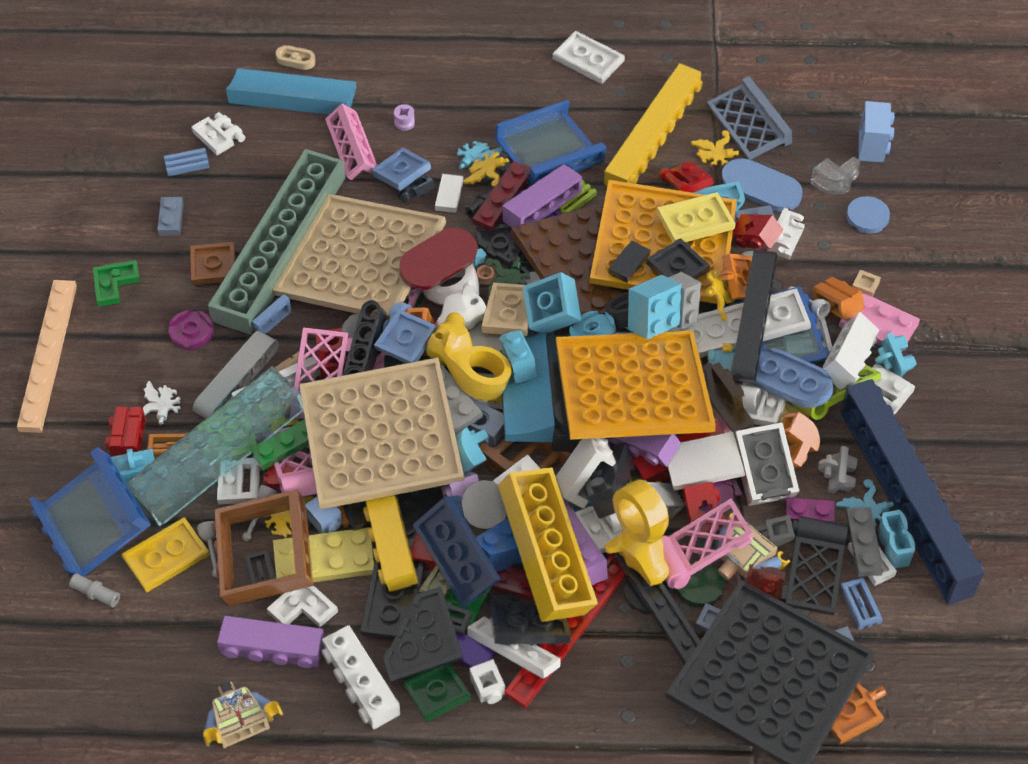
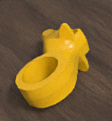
[426,312,511,400]
[605,479,669,586]

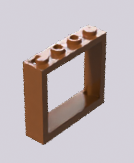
[212,489,314,606]

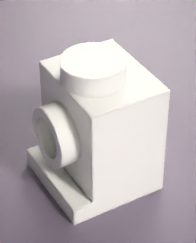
[469,660,505,704]

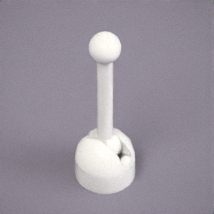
[788,286,831,318]

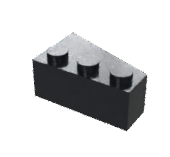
[586,442,635,519]

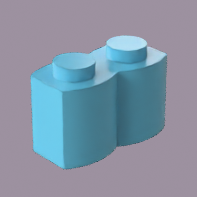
[878,510,915,568]

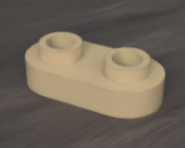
[276,46,315,70]

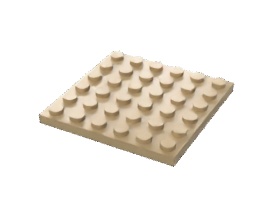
[273,194,446,321]
[299,358,465,509]

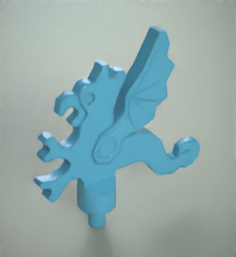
[457,141,502,179]
[836,479,894,527]

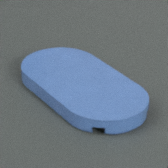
[721,159,803,212]
[752,348,833,408]

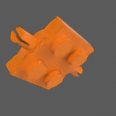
[719,253,752,300]
[830,683,887,745]

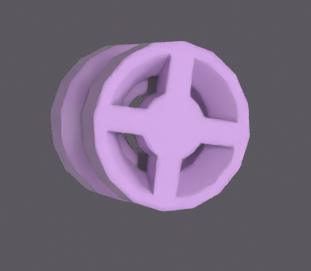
[394,104,415,131]

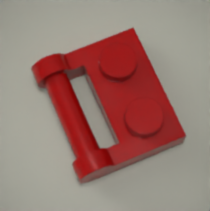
[659,161,714,193]

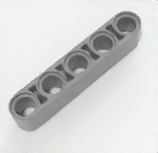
[193,331,279,420]

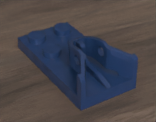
[413,495,501,608]

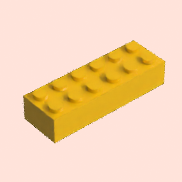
[498,468,598,622]

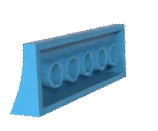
[226,68,356,115]
[502,332,554,442]

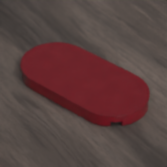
[399,228,478,290]

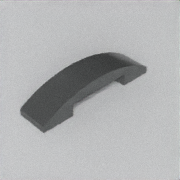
[696,515,795,559]

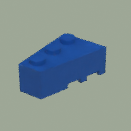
[476,518,523,571]

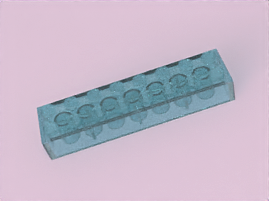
[126,366,304,527]

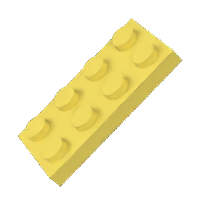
[273,527,374,582]

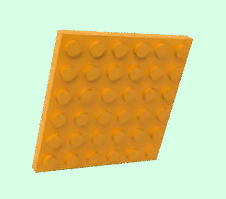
[589,180,737,304]
[556,330,716,440]

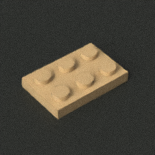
[482,283,529,337]

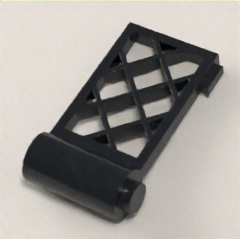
[781,516,848,615]

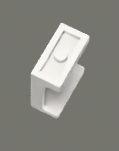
[556,438,616,509]

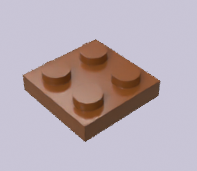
[190,242,235,285]

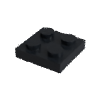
[646,238,710,279]

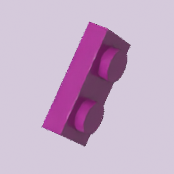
[785,498,835,524]

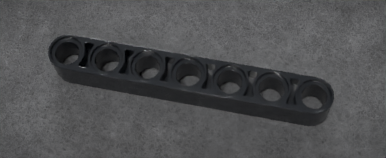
[731,250,777,383]

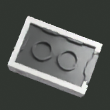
[734,423,799,506]

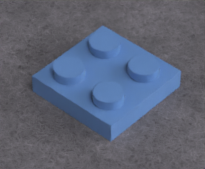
[372,148,431,191]
[374,309,438,363]

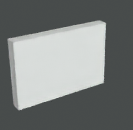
[552,31,625,84]
[667,432,745,491]

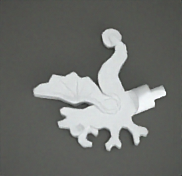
[143,381,181,425]

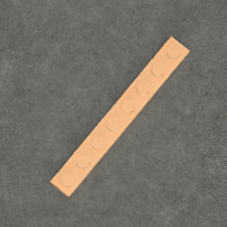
[17,280,77,433]

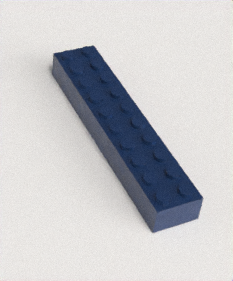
[840,379,984,605]

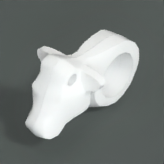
[423,264,487,330]

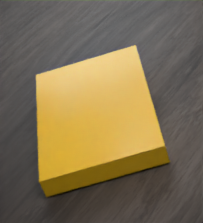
[121,517,210,593]

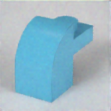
[455,427,489,474]

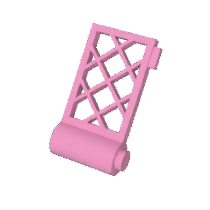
[289,328,353,420]
[264,427,317,496]
[662,498,755,589]

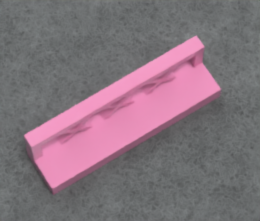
[325,104,377,180]

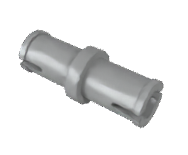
[69,573,120,608]

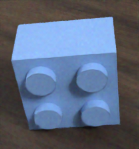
[858,101,894,163]

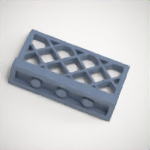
[707,76,792,160]

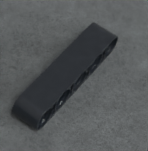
[343,300,387,376]

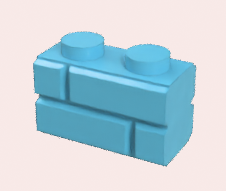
[499,330,537,384]

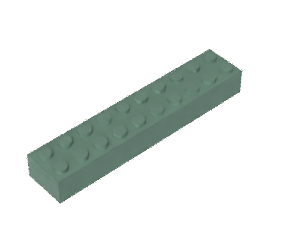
[208,149,346,335]

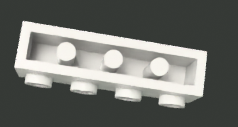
[822,312,879,390]
[321,625,400,730]

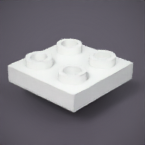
[740,382,787,426]
[575,505,622,553]

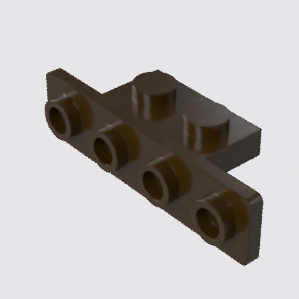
[702,362,754,435]

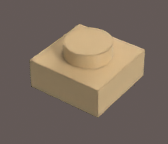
[852,270,881,297]

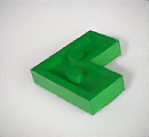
[93,260,140,307]

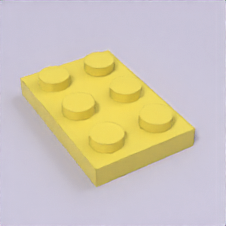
[657,192,736,243]

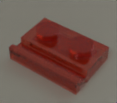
[746,564,786,600]

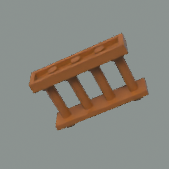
[479,438,571,488]

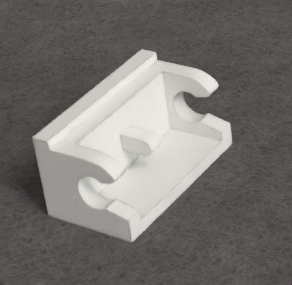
[767,208,805,259]

